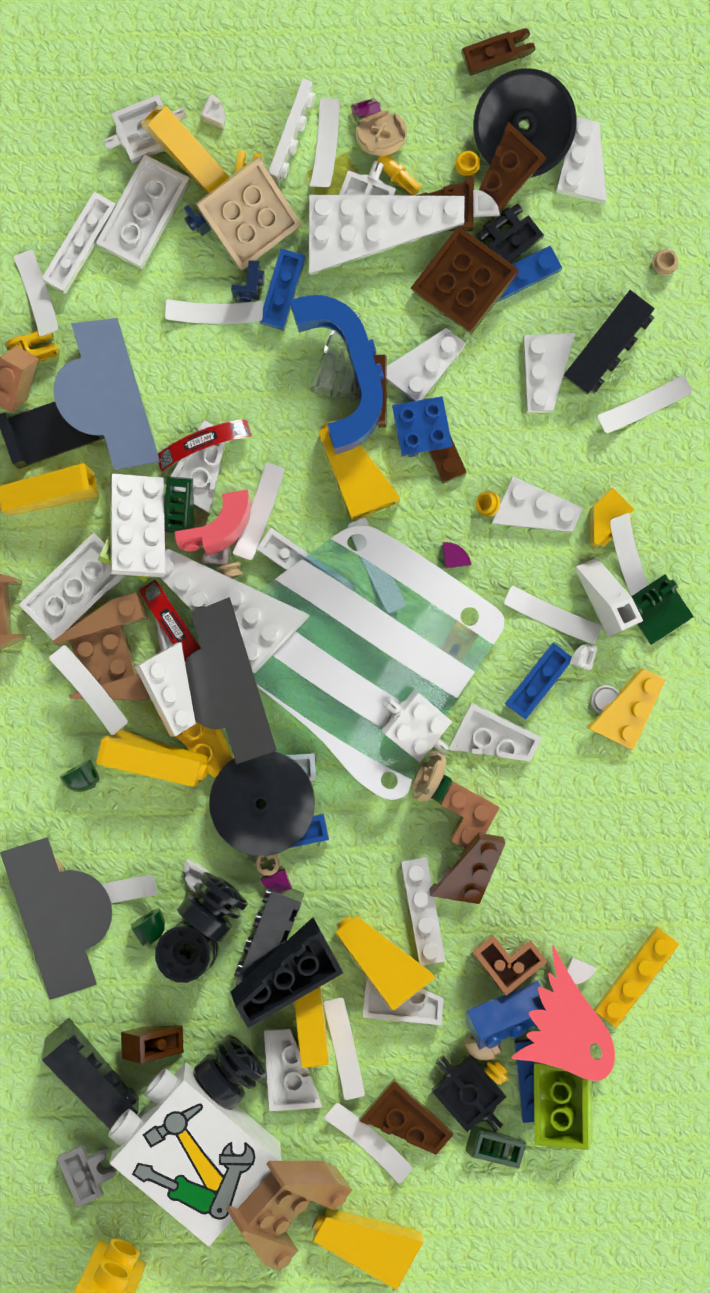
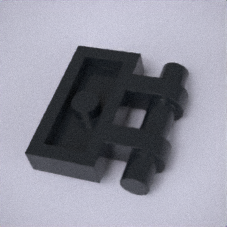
[476,204,544,263]

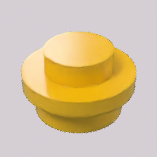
[455,151,480,177]
[476,491,500,517]
[484,1060,510,1085]

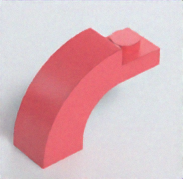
[175,489,251,555]

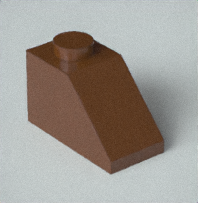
[121,1025,184,1064]

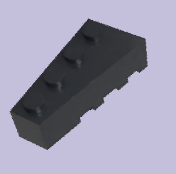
[563,289,655,395]
[234,883,305,986]
[230,917,343,1028]
[42,1018,139,1129]

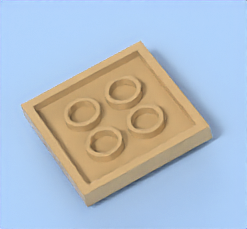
[195,157,302,271]

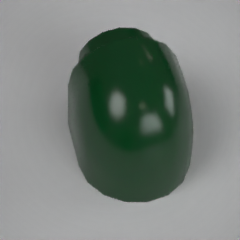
[59,760,99,792]
[131,908,165,946]

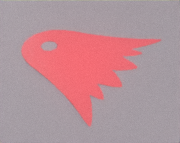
[511,945,615,1081]

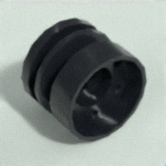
[177,872,249,942]
[155,921,218,983]
[194,1034,266,1109]

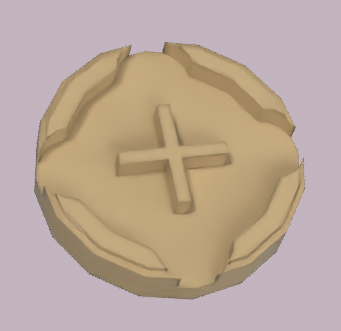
[356,110,407,156]
[412,751,446,803]

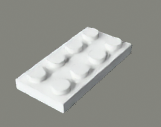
[96,154,191,270]
[110,474,165,577]
[19,533,126,640]

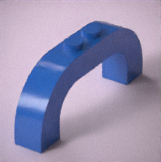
[290,295,384,455]

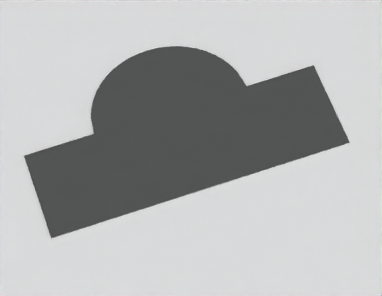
[185,597,277,764]
[0,837,112,1000]

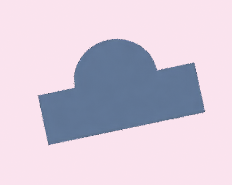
[54,318,160,470]

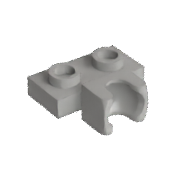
[57,1144,117,1208]

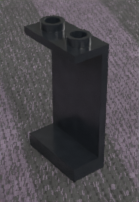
[0,401,105,469]

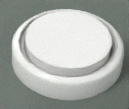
[590,685,619,714]

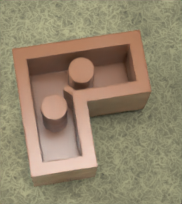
[0,346,39,412]
[439,781,500,848]
[470,934,548,995]

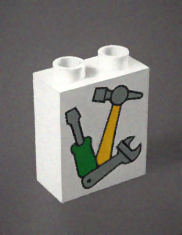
[108,1062,282,1246]

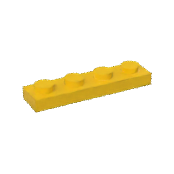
[593,926,679,1028]

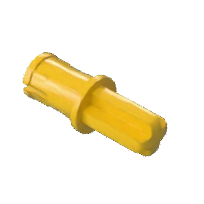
[377,155,421,196]

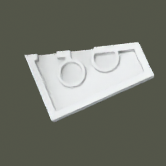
[556,117,607,205]
[491,477,583,533]
[362,977,444,1025]

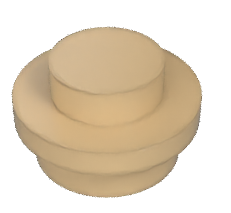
[652,249,678,276]

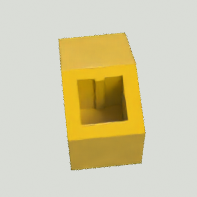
[590,487,635,549]

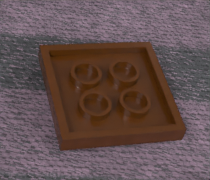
[411,226,520,335]

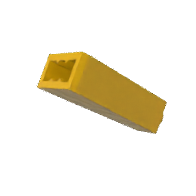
[140,105,230,194]
[318,421,400,521]
[0,463,99,516]
[96,729,209,787]
[335,915,436,1011]
[295,987,330,1068]
[311,1208,423,1290]

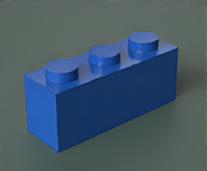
[465,981,546,1050]

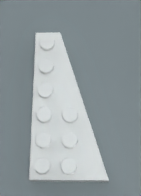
[309,195,464,276]
[160,549,310,673]

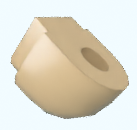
[463,1033,502,1061]

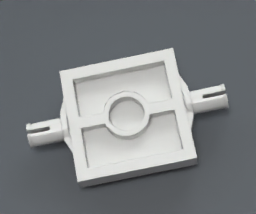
[103,94,187,164]
[339,161,396,195]
[381,690,452,762]

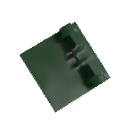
[631,574,694,645]

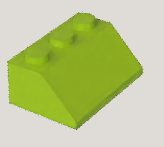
[534,1062,593,1150]

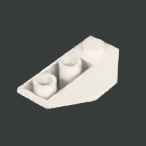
[574,558,643,637]

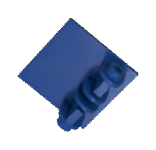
[392,396,453,457]

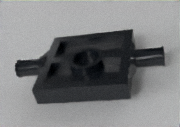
[432,1055,507,1132]

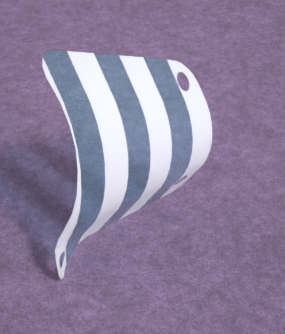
[200,526,504,800]

